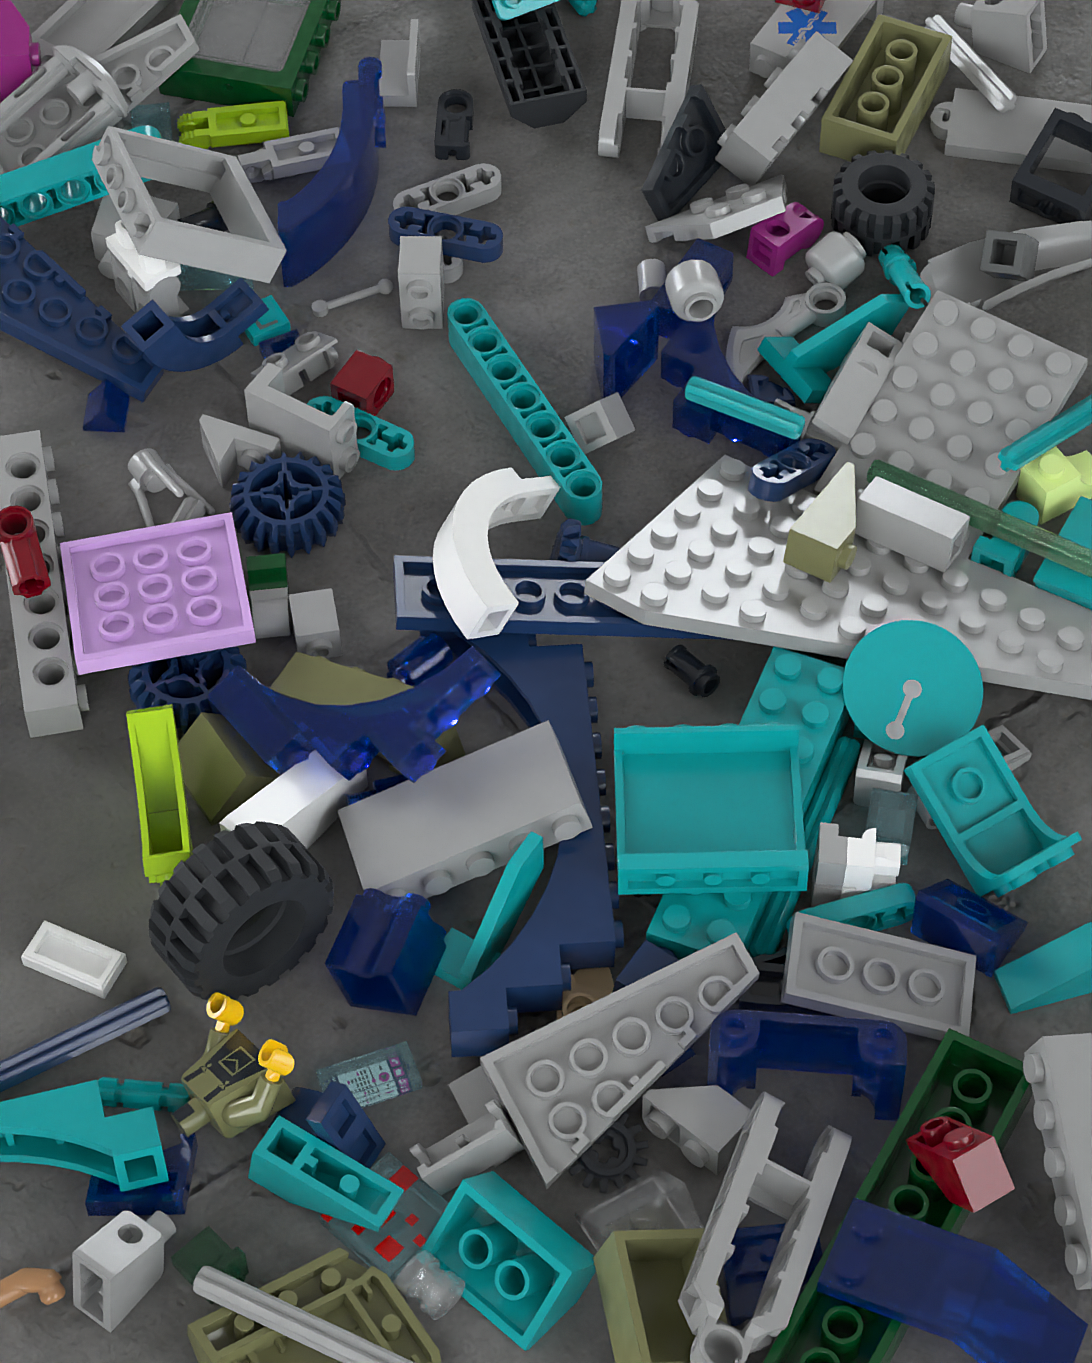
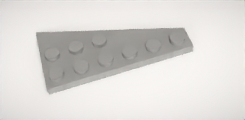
[0,14,199,175]
[480,932,759,1190]

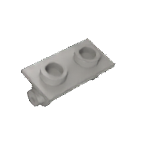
[250,331,338,396]

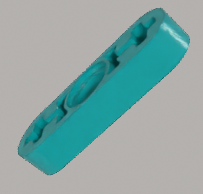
[307,396,415,470]
[786,883,921,934]

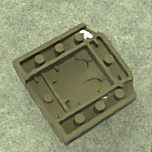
[187,1247,441,1363]

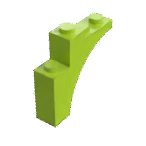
[126,704,193,887]

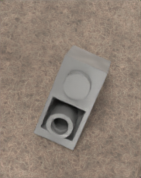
[642,1085,751,1175]

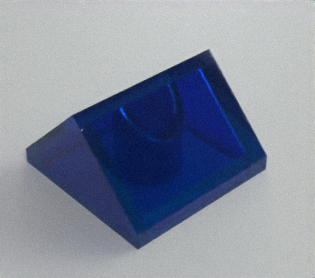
[594,300,659,399]
[911,878,1028,978]

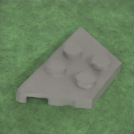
[645,174,788,243]

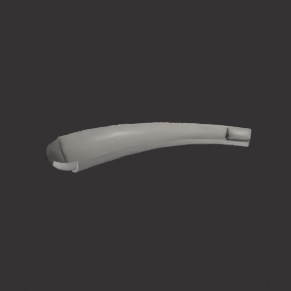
[920,221,1092,311]

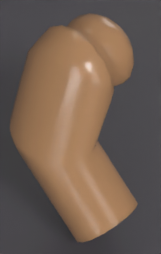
[0,1267,66,1308]

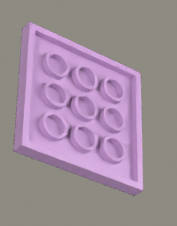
[60,512,256,675]

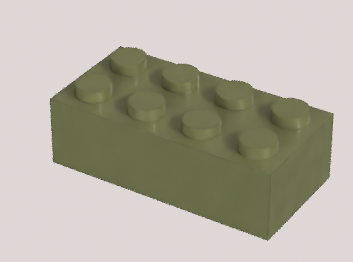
[819,14,952,162]

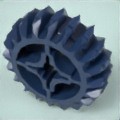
[229,450,346,558]
[128,646,249,735]

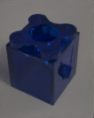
[325,888,447,1016]

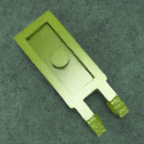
[177,100,290,150]

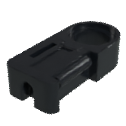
[434,89,474,160]

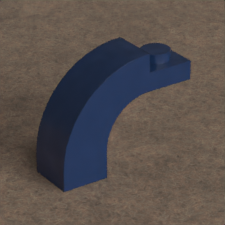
[121,277,269,372]

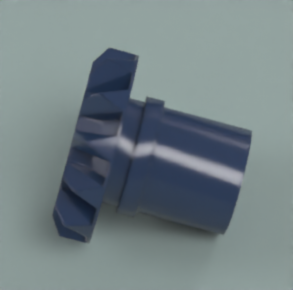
[549,518,620,562]

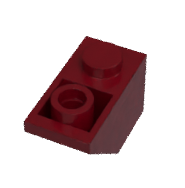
[906,1116,1015,1213]

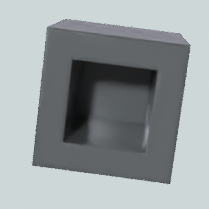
[980,230,1039,281]

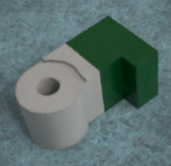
[246,553,291,639]

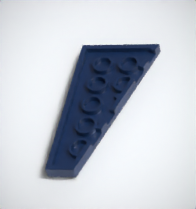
[0,216,164,402]

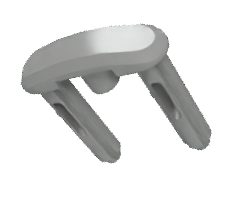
[0,45,129,165]

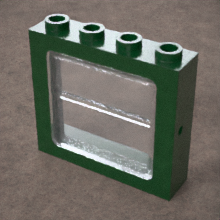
[159,0,341,117]

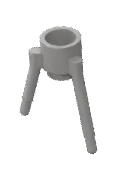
[128,448,215,527]

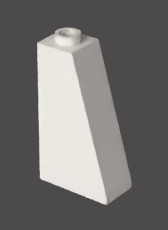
[220,738,368,849]

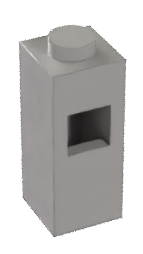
[855,476,971,572]

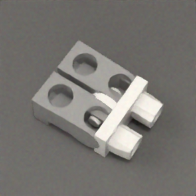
[106,220,191,317]

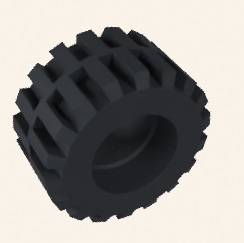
[831,150,935,257]

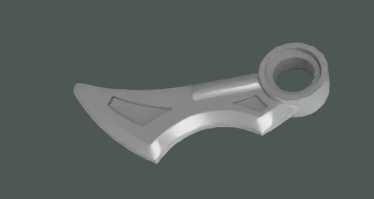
[726,282,846,392]

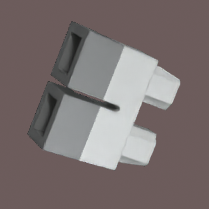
[811,822,901,907]

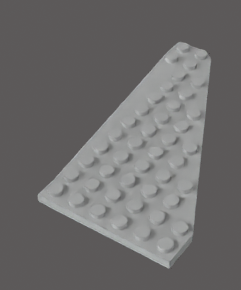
[584,454,1092,700]

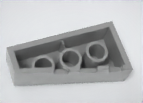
[715,31,854,186]

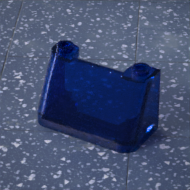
[707,1010,907,1121]

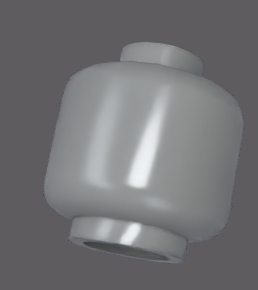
[805,231,866,290]
[665,260,724,322]

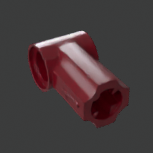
[0,505,51,598]

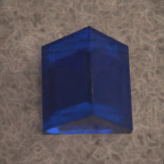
[83,379,130,432]

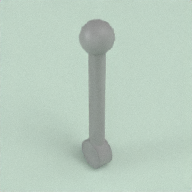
[312,279,393,317]

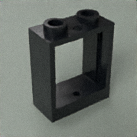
[1009,107,1092,224]

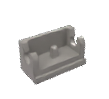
[409,1099,524,1196]

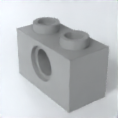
[398,236,445,329]

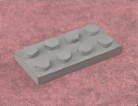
[780,912,976,1041]

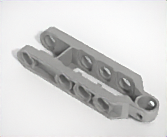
[598,0,699,158]
[678,1091,852,1363]

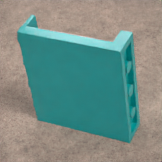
[614,722,809,895]

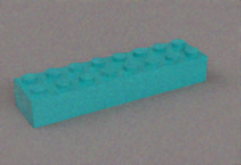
[646,646,850,960]

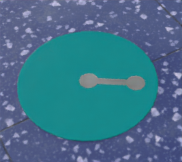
[843,620,983,757]

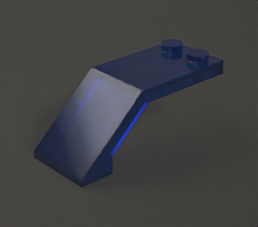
[817,1198,1088,1363]

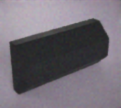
[472,0,587,129]

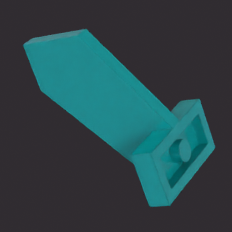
[757,294,910,403]
[427,831,544,990]

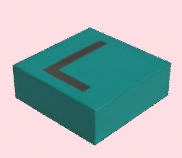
[244,295,291,347]

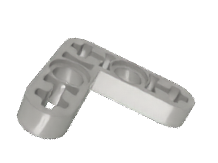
[393,163,502,284]

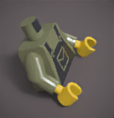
[171,992,296,1138]

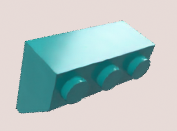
[417,1171,596,1351]

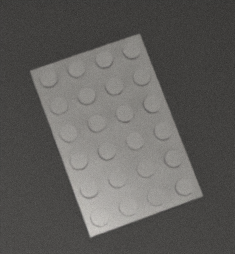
[813,290,1088,560]

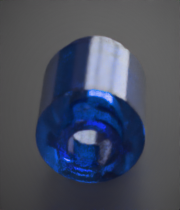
[386,633,453,690]

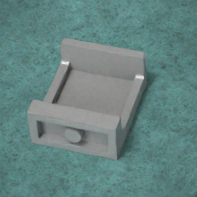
[244,362,360,480]

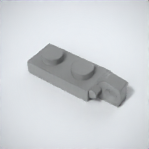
[237,127,351,183]

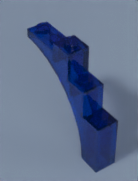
[649,238,801,457]
[206,646,502,783]

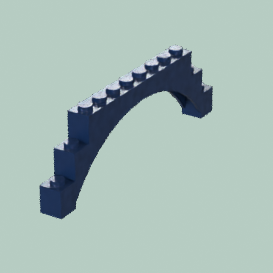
[419,630,624,1057]

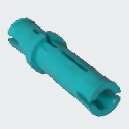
[878,244,931,309]

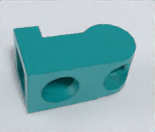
[971,501,1039,578]

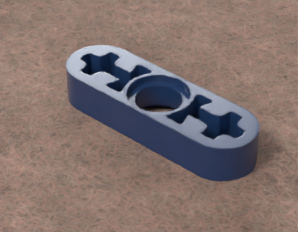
[388,206,503,263]
[748,438,836,502]

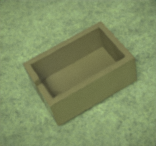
[593,1228,728,1363]

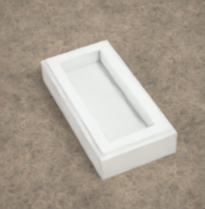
[21,920,127,999]

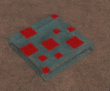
[319,1151,449,1282]

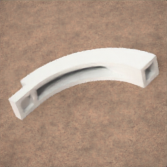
[433,467,561,640]

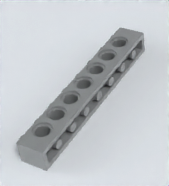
[0,430,89,738]

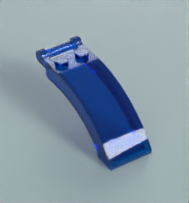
[278,57,386,287]

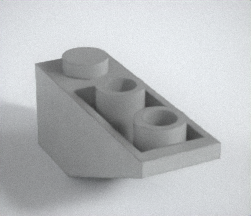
[811,322,903,445]

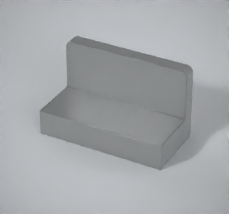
[377,19,421,107]

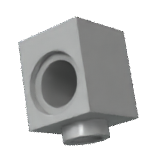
[289,588,342,659]

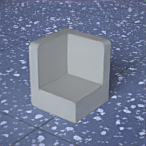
[564,392,635,454]

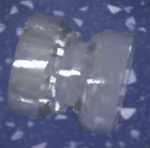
[395,1250,465,1321]

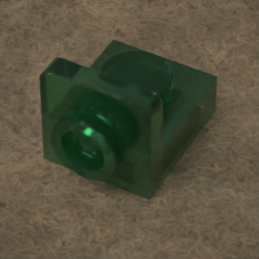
[171,1226,249,1305]

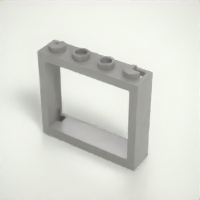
[92,126,287,283]

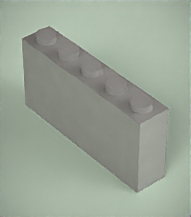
[337,720,593,918]
[1023,1033,1092,1290]

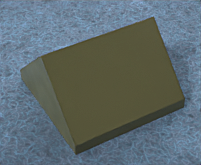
[178,712,285,826]

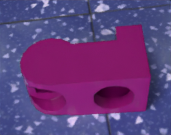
[746,202,824,277]

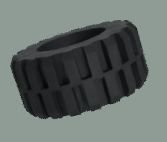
[149,821,334,1001]

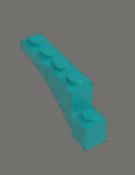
[0,1080,169,1192]

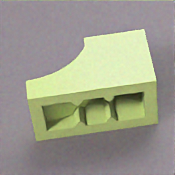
[1016,446,1092,525]

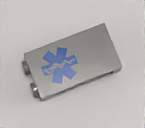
[749,0,884,78]

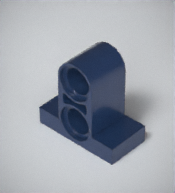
[268,1081,386,1169]

